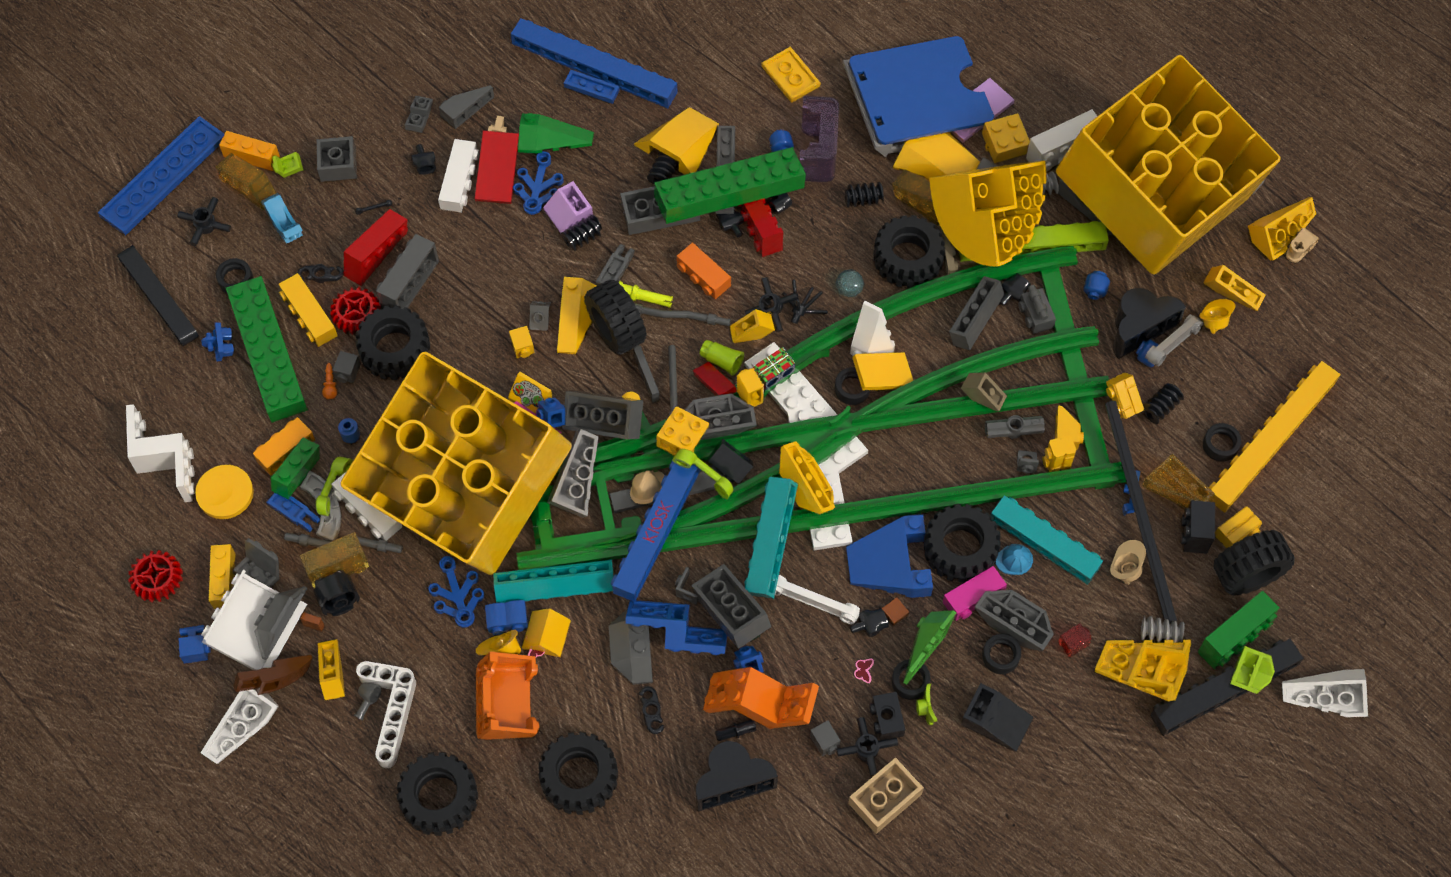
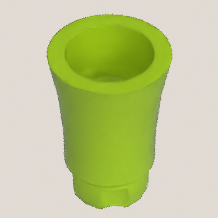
[699,340,744,376]

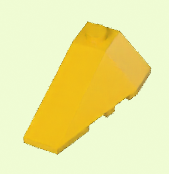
[1248,197,1316,260]
[557,277,597,354]

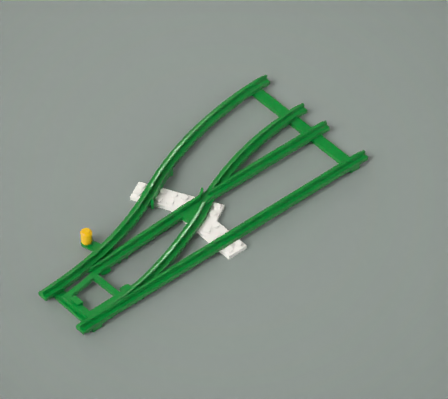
[516,246,1126,570]

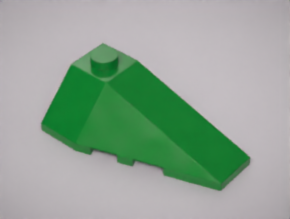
[518,113,594,153]

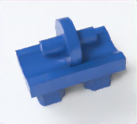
[201,323,234,361]

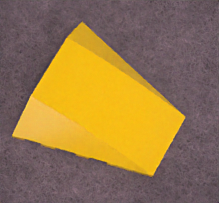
[634,107,719,175]
[893,132,980,180]
[1095,640,1191,701]

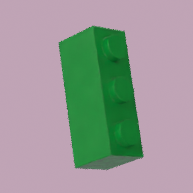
[271,437,320,499]

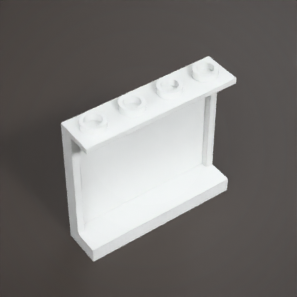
[201,570,307,670]

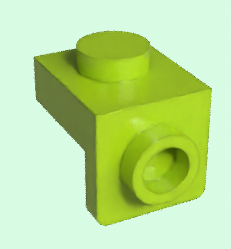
[272,152,303,178]

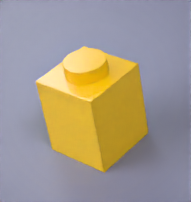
[509,326,535,358]

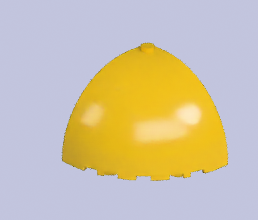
[929,160,1046,266]

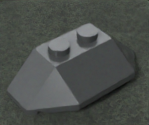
[685,394,757,440]
[254,586,307,660]
[974,590,1054,651]
[609,608,653,685]

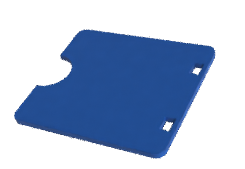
[849,36,994,145]

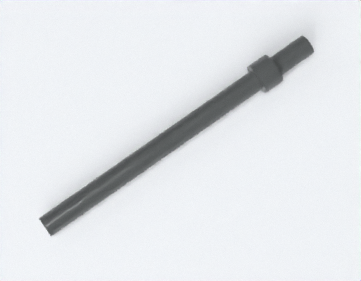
[668,345,678,416]

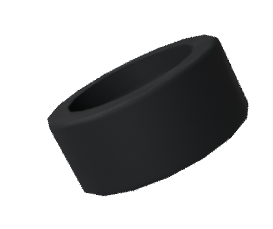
[216,258,253,294]
[835,367,870,405]
[1203,423,1242,462]
[982,634,1021,674]
[892,659,931,700]

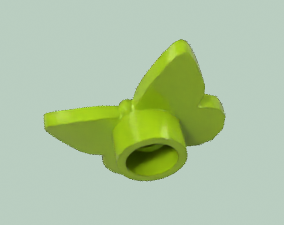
[916,684,938,725]

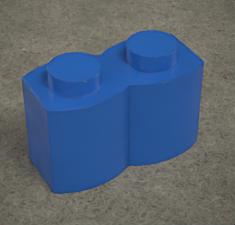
[485,600,528,635]

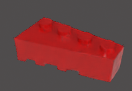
[737,198,783,257]
[344,209,408,286]

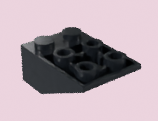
[961,683,1033,752]

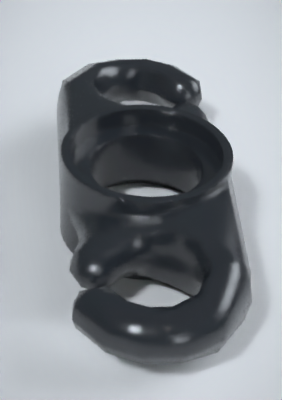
[297,264,344,283]
[639,686,665,734]

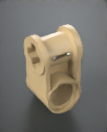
[1286,228,1319,263]

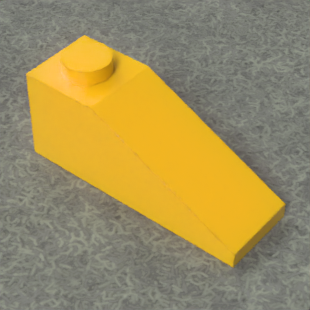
[1204,265,1265,311]
[318,639,345,700]

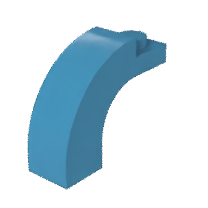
[261,193,303,244]

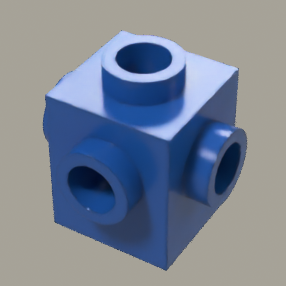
[536,398,565,428]
[733,645,764,673]

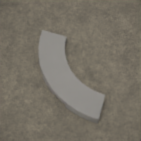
[300,471,341,541]

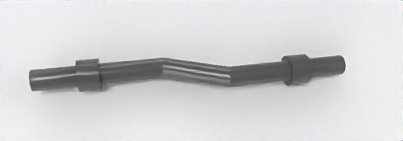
[635,303,731,326]
[284,533,403,553]

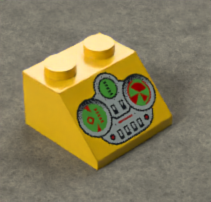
[508,372,552,414]

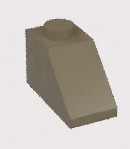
[961,372,1007,411]

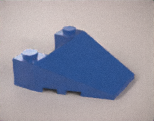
[846,515,933,598]

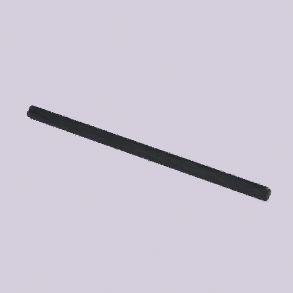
[1105,401,1177,624]

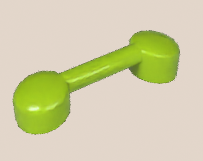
[672,449,733,499]
[316,456,353,516]

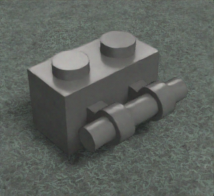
[1018,285,1056,334]

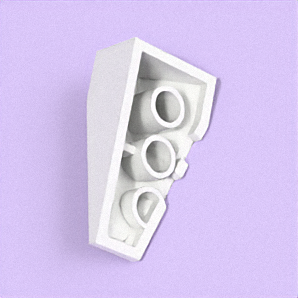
[850,301,895,356]
[1282,669,1368,717]
[201,689,278,764]

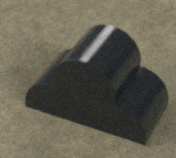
[1113,288,1186,359]
[696,741,778,812]

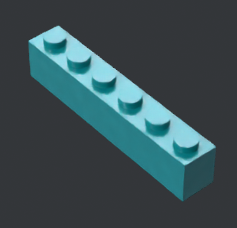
[744,477,798,599]
[990,495,1103,585]
[493,560,614,603]

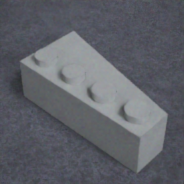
[547,429,598,518]

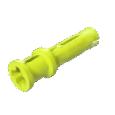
[619,281,673,308]

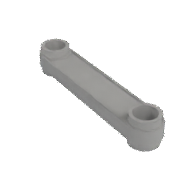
[1145,314,1203,366]

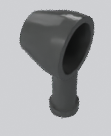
[354,683,381,721]

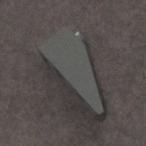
[439,85,494,129]

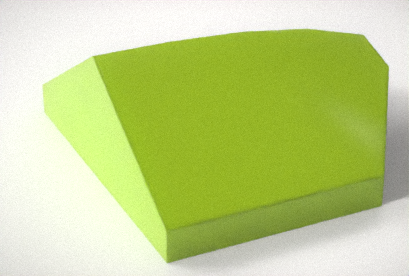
[1230,646,1275,694]

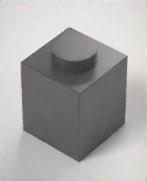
[332,351,361,383]
[810,720,841,756]

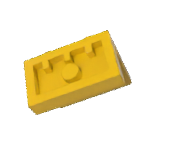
[656,407,709,456]

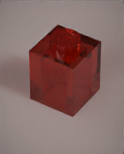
[1058,623,1092,658]

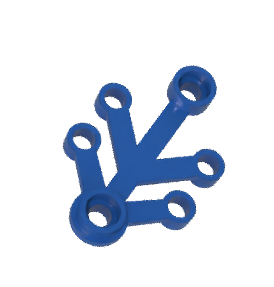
[513,151,564,215]
[428,556,484,628]

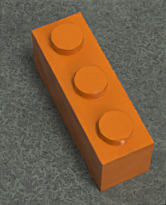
[677,242,731,299]

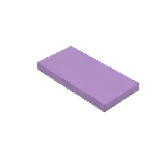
[951,78,1014,143]

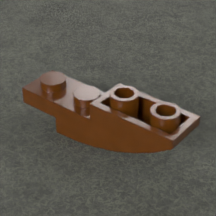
[233,655,312,695]

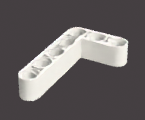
[356,661,416,768]

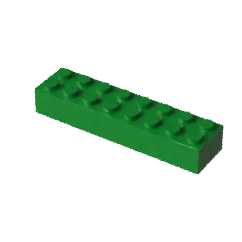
[654,147,806,224]
[226,276,308,423]

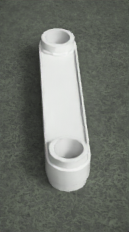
[775,575,860,625]

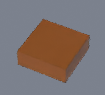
[882,598,909,626]
[300,612,325,632]

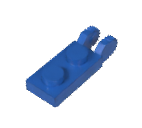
[266,493,320,532]

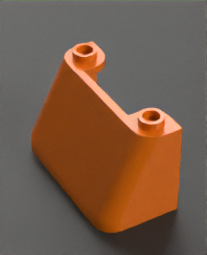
[476,652,539,740]

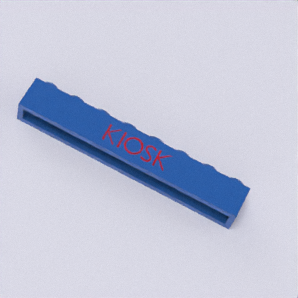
[611,461,701,602]

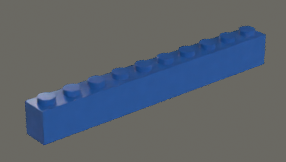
[511,18,677,109]

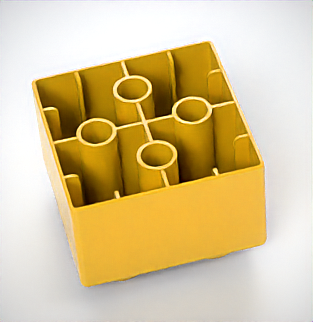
[1056,55,1280,274]
[341,352,572,575]

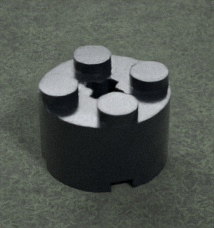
[313,570,360,616]

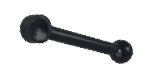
[355,199,392,215]

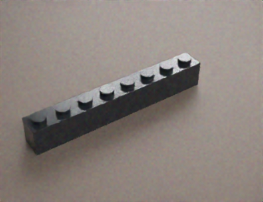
[1150,639,1304,736]

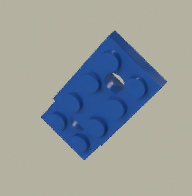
[626,600,728,655]

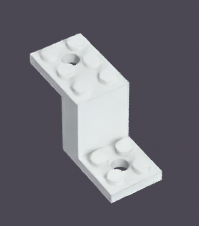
[126,405,195,502]

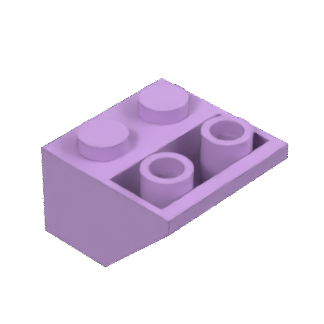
[543,181,593,234]

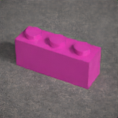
[943,566,1007,621]

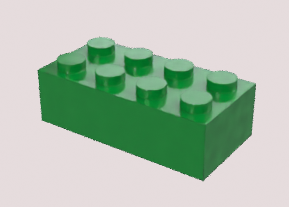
[1198,590,1280,670]

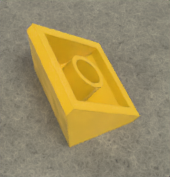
[522,608,571,658]

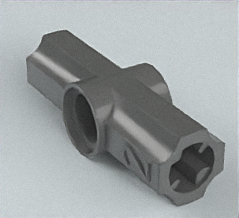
[985,415,1045,439]

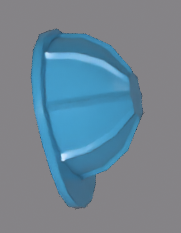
[996,544,1033,575]

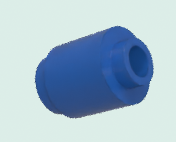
[338,418,360,444]

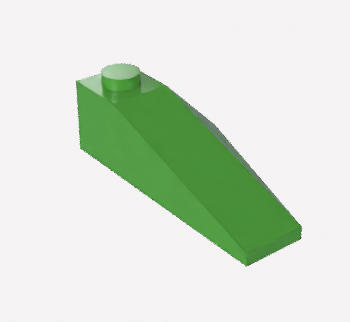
[903,610,957,685]

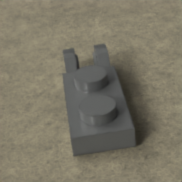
[596,244,635,286]

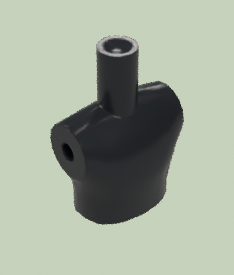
[411,144,436,175]
[716,210,744,237]
[999,273,1031,306]
[850,608,889,637]

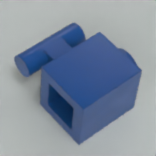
[179,625,211,664]

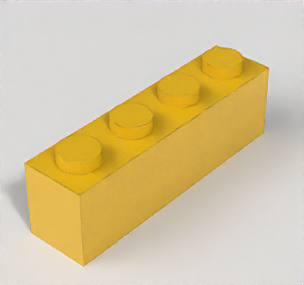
[278,273,338,347]

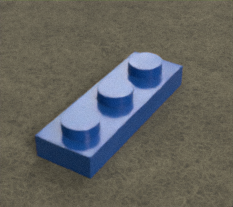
[564,70,620,104]

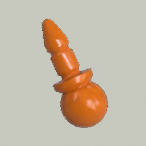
[322,363,337,400]

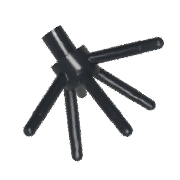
[782,279,828,324]

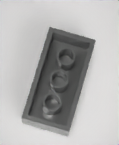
[620,186,700,235]
[376,234,439,309]
[562,391,643,439]
[691,564,771,649]

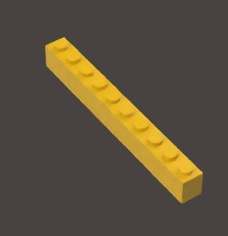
[1206,361,1341,513]

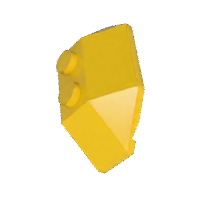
[779,441,835,514]

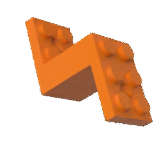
[703,667,819,729]

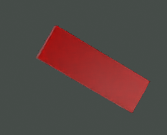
[693,362,737,396]

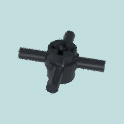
[177,197,231,246]
[745,277,799,332]
[836,717,898,777]

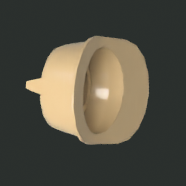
[630,470,665,504]
[1110,540,1146,585]

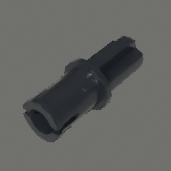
[715,719,756,741]

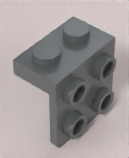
[233,538,279,588]

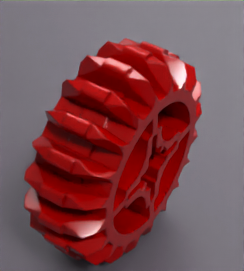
[330,286,381,335]
[128,550,183,603]

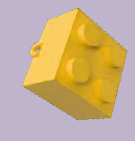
[982,113,1030,163]

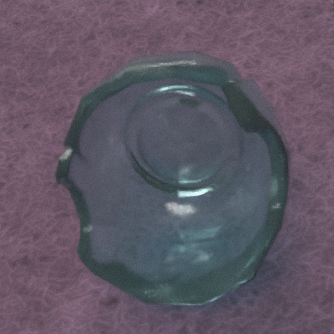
[835,269,864,297]

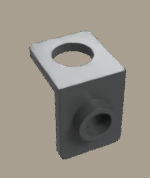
[529,301,551,331]
[1017,450,1039,473]
[675,567,698,604]

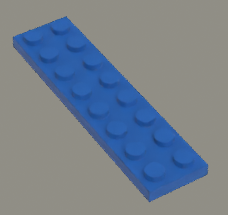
[98,116,224,236]

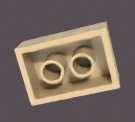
[848,757,924,834]

